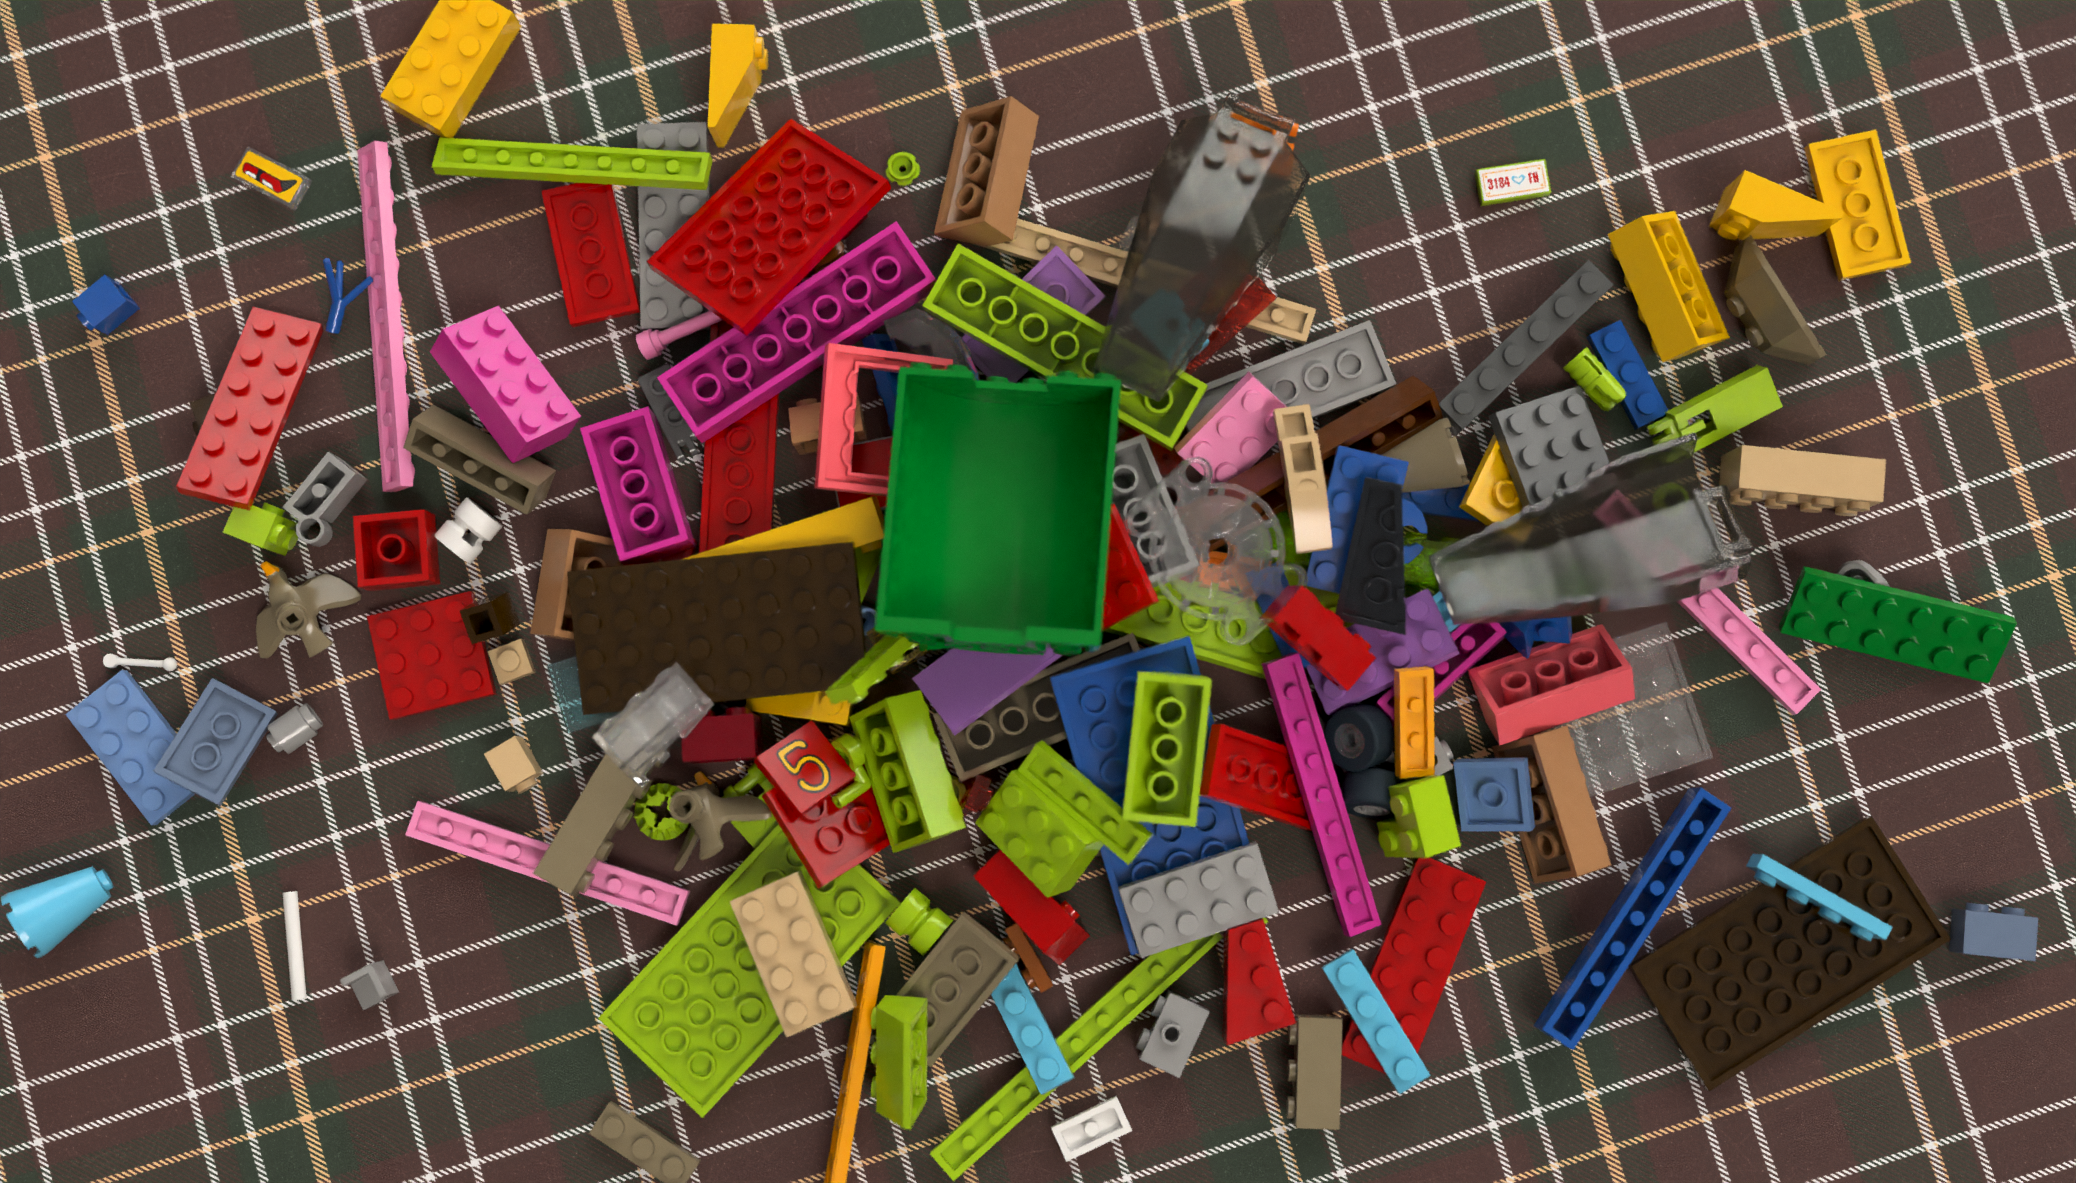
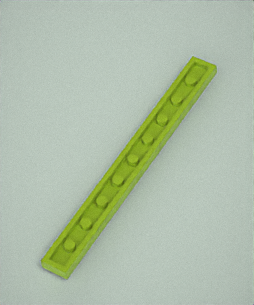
[930,932,1223,1181]

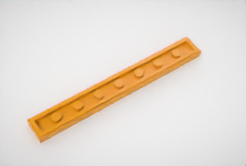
[824,942,886,1183]

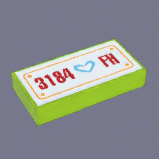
[1475,159,1551,206]

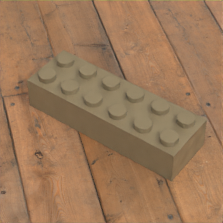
[933,633,1140,782]

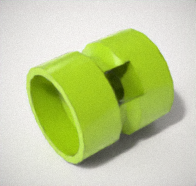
[885,888,953,956]

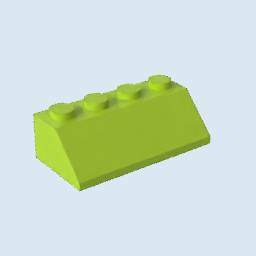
[1122,672,1212,827]

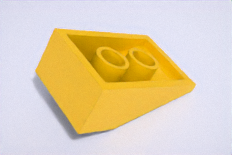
[708,24,768,148]
[1709,170,1844,240]
[745,691,854,727]

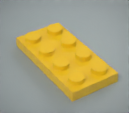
[1804,130,1911,281]

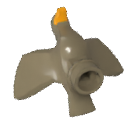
[256,561,362,659]
[669,771,771,872]

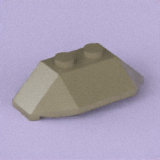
[1724,235,1827,365]

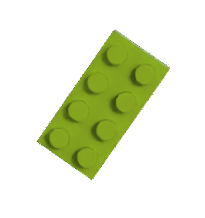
[849,690,966,853]

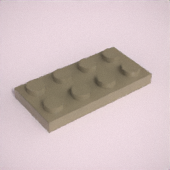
[896,911,1020,1067]

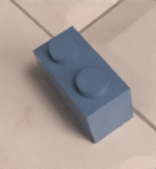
[1949,903,2038,961]

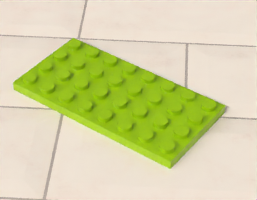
[598,824,901,1118]

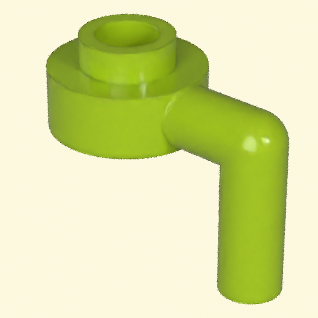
[831,734,871,809]

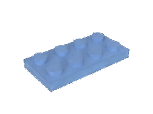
[65,670,195,825]

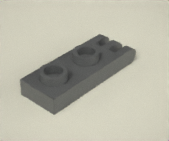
[637,363,705,463]

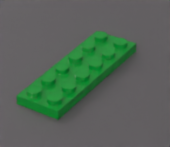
[1778,566,2017,683]

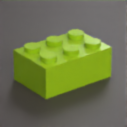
[975,769,1104,898]

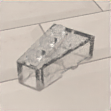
[593,663,714,788]

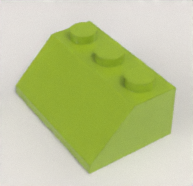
[871,995,928,1129]

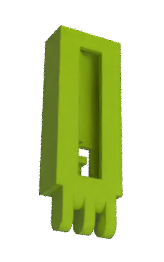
[1647,365,1783,460]

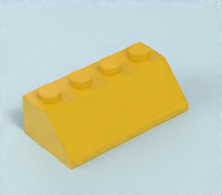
[1607,211,1730,363]

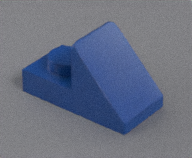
[1497,602,1572,659]

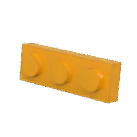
[1394,666,1435,779]

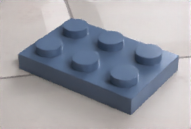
[153,678,278,807]

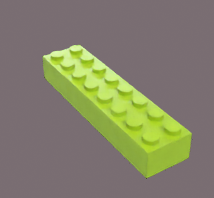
[922,244,1208,451]

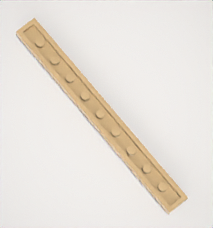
[975,218,1316,345]

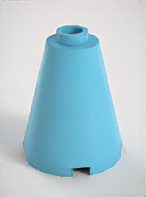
[1,867,114,958]

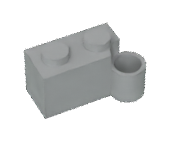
[283,452,368,547]

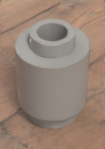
[266,703,323,754]

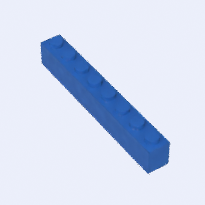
[1533,787,1731,1050]

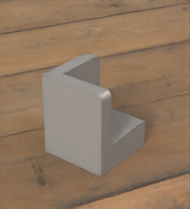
[340,960,399,1010]

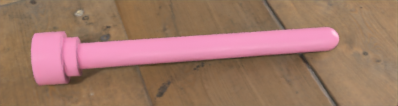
[636,310,723,360]

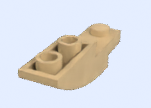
[1273,404,1332,554]

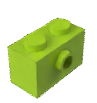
[223,502,298,556]

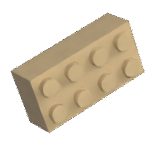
[1718,445,1886,516]
[730,871,858,1038]

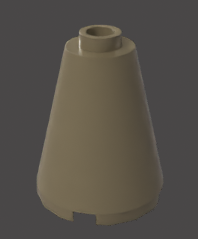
[1382,417,1470,493]

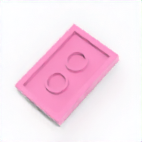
[1174,371,1287,487]

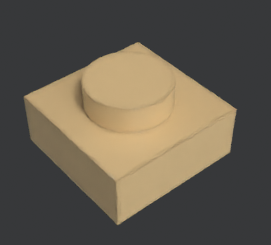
[488,639,536,685]

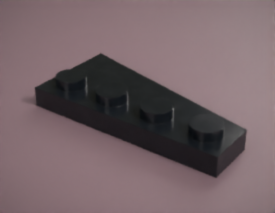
[1335,477,1407,635]

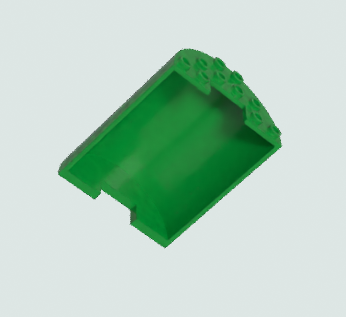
[875,362,1121,655]

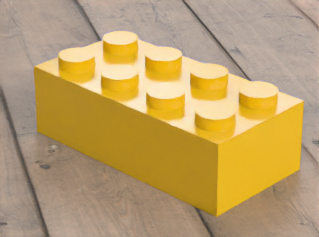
[380,0,522,138]

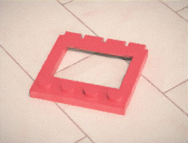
[815,343,953,496]

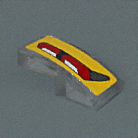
[231,147,312,211]

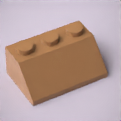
[530,529,624,641]

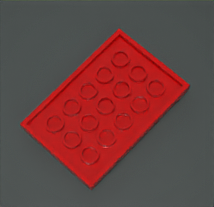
[647,118,892,336]

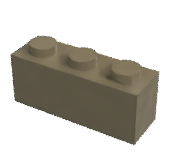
[1286,1014,1342,1130]

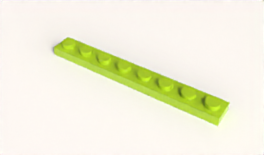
[432,137,713,190]

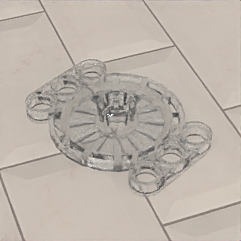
[1124,457,1308,646]

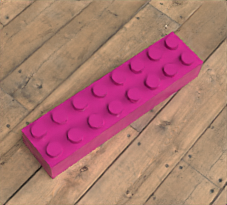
[657,221,936,443]

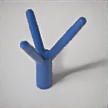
[323,258,373,334]

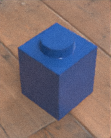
[72,275,140,335]

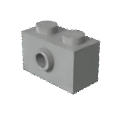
[1135,990,1210,1078]

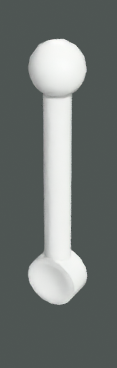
[103,654,177,671]

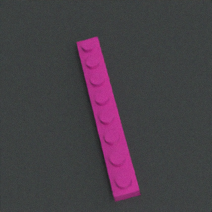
[1262,652,1381,937]

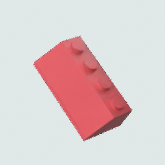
[1468,624,1635,746]

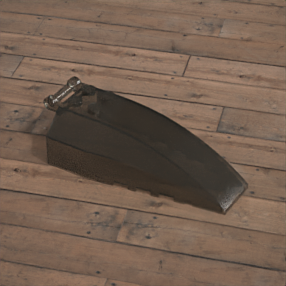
[1093,91,1310,402]
[1428,432,1755,625]

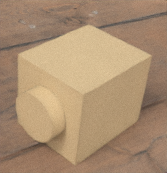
[484,736,544,794]

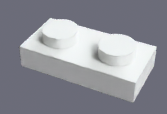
[1051,1096,1132,1162]

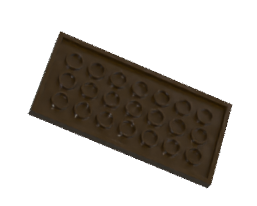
[567,542,866,715]
[1628,816,1951,1092]

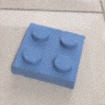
[1453,757,1535,831]

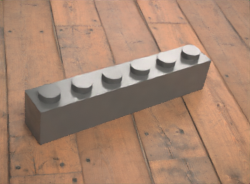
[1439,260,1614,436]

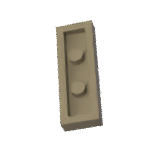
[589,1101,701,1183]

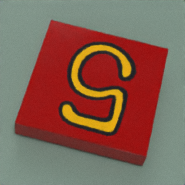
[754,720,856,818]

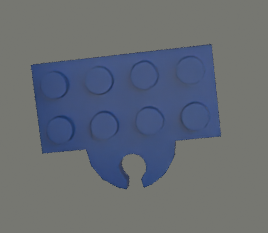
[1303,445,1428,594]

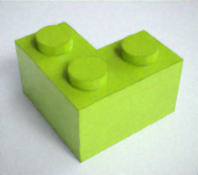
[1377,775,1461,858]

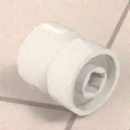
[434,497,503,564]

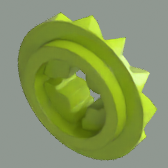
[634,783,689,841]

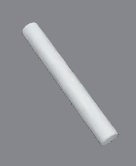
[283,891,307,1001]

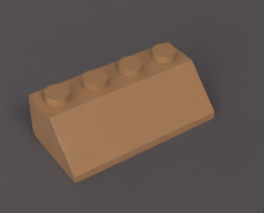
[934,96,1039,246]
[1492,726,1611,884]

